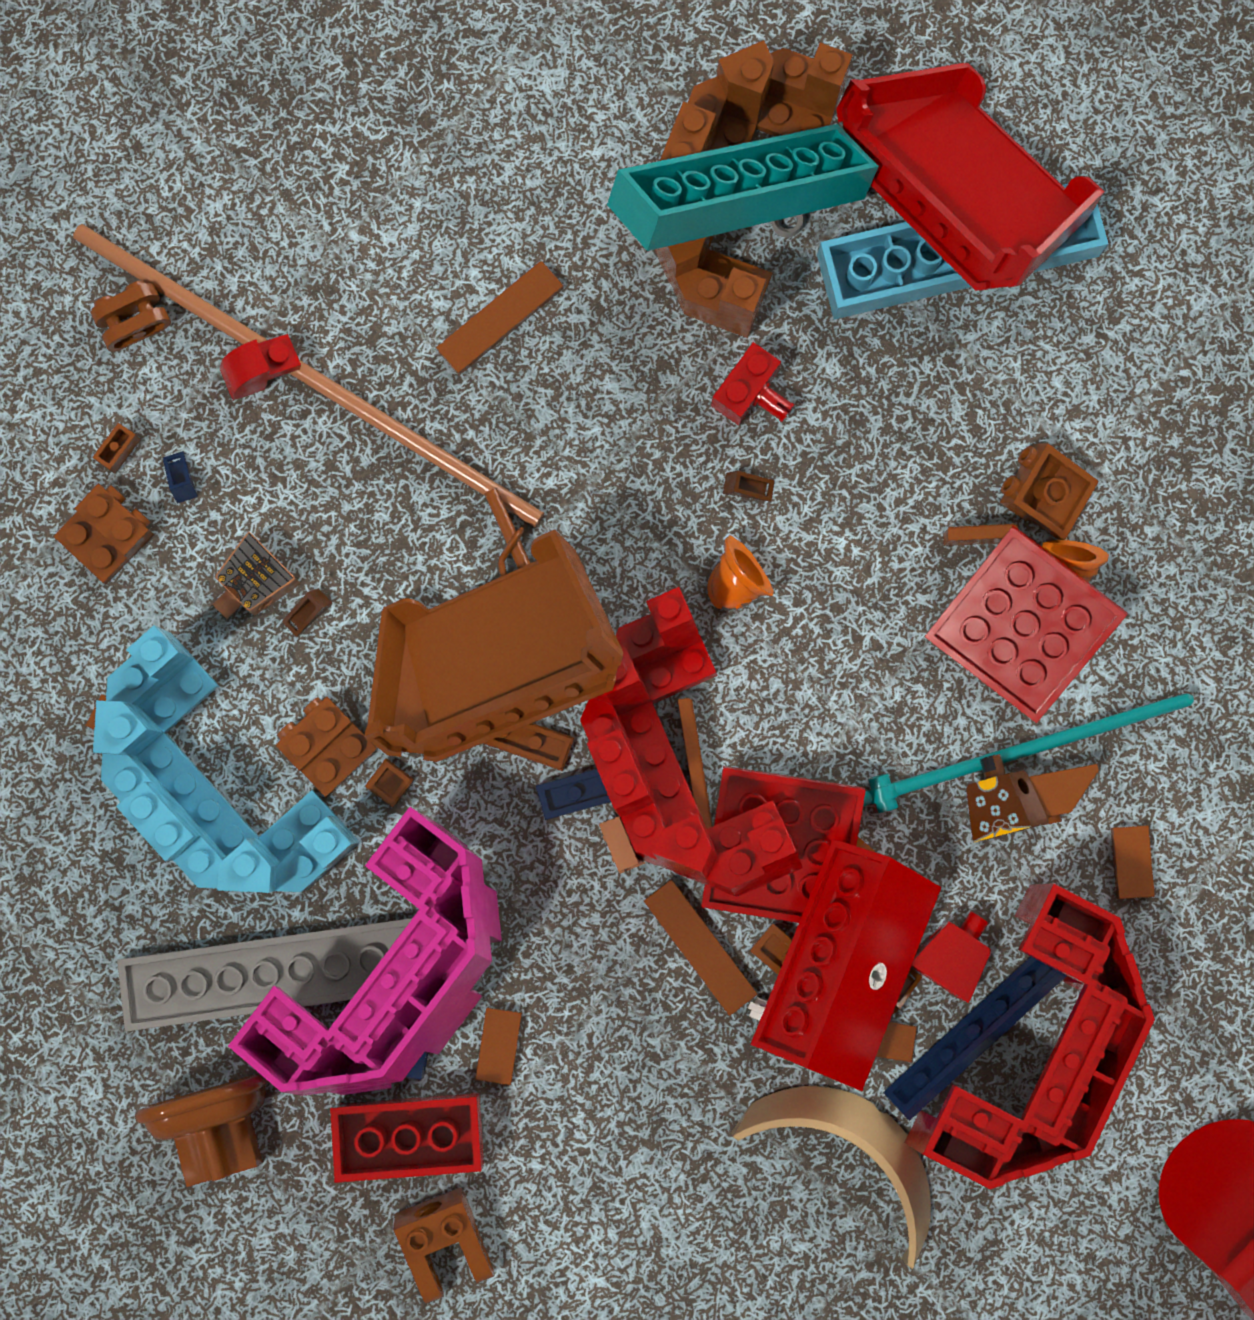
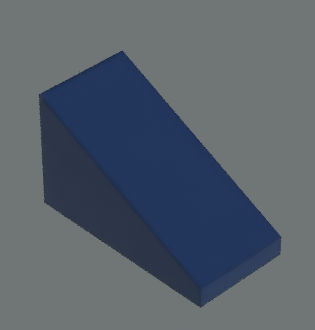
[163,451,198,504]

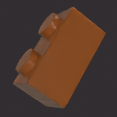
[92,422,141,474]

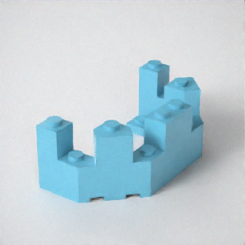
[93,625,360,893]

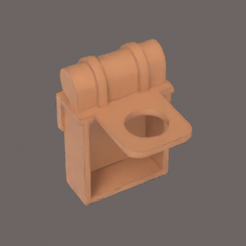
[599,816,645,874]

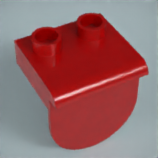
[1158,1119,1254,1320]

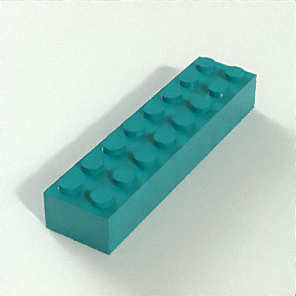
[607,124,879,251]

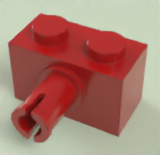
[711,342,795,426]

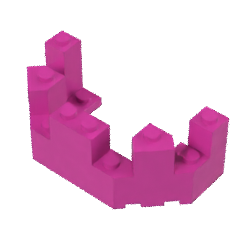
[228,807,502,1096]

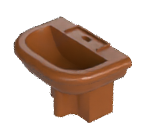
[135,1073,270,1187]

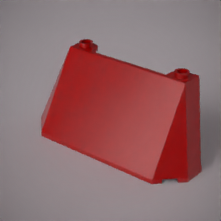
[836,63,1105,291]

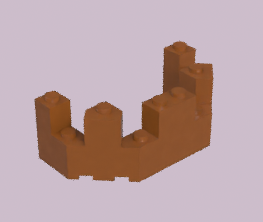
[655,40,853,338]

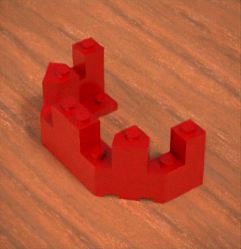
[580,587,803,897]
[904,883,1155,1190]

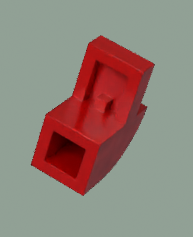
[220,334,301,401]

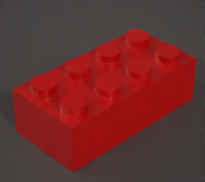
[330,1093,484,1183]

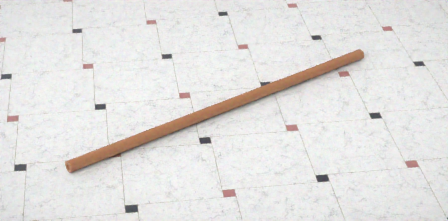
[73,224,544,527]

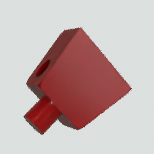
[911,911,991,1003]

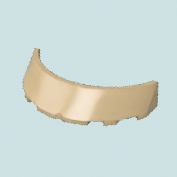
[731,1086,931,1269]

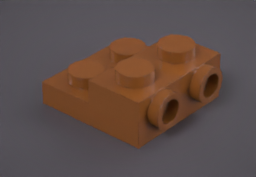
[999,443,1099,540]
[53,483,154,585]
[275,697,378,798]

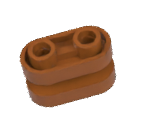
[90,281,171,352]

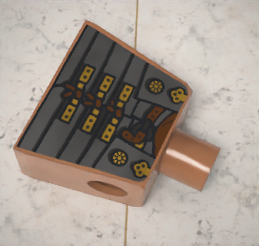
[212,532,300,619]

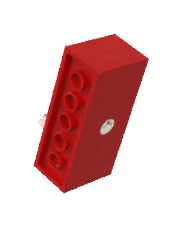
[748,839,942,1091]

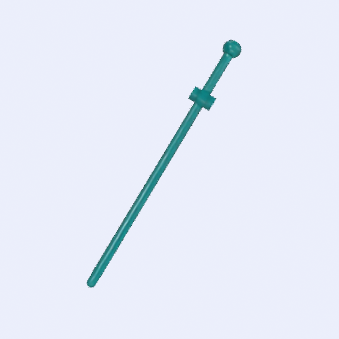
[863,694,1194,813]

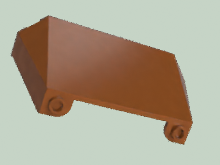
[364,529,623,762]

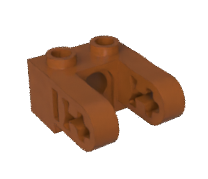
[393,1187,495,1304]

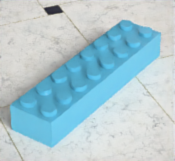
[817,184,1108,320]

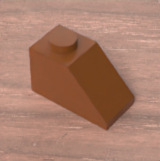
[1029,764,1099,825]

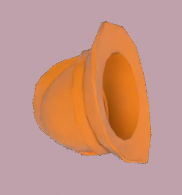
[707,535,774,610]
[1041,540,1109,583]

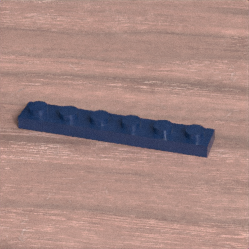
[883,957,1067,1121]

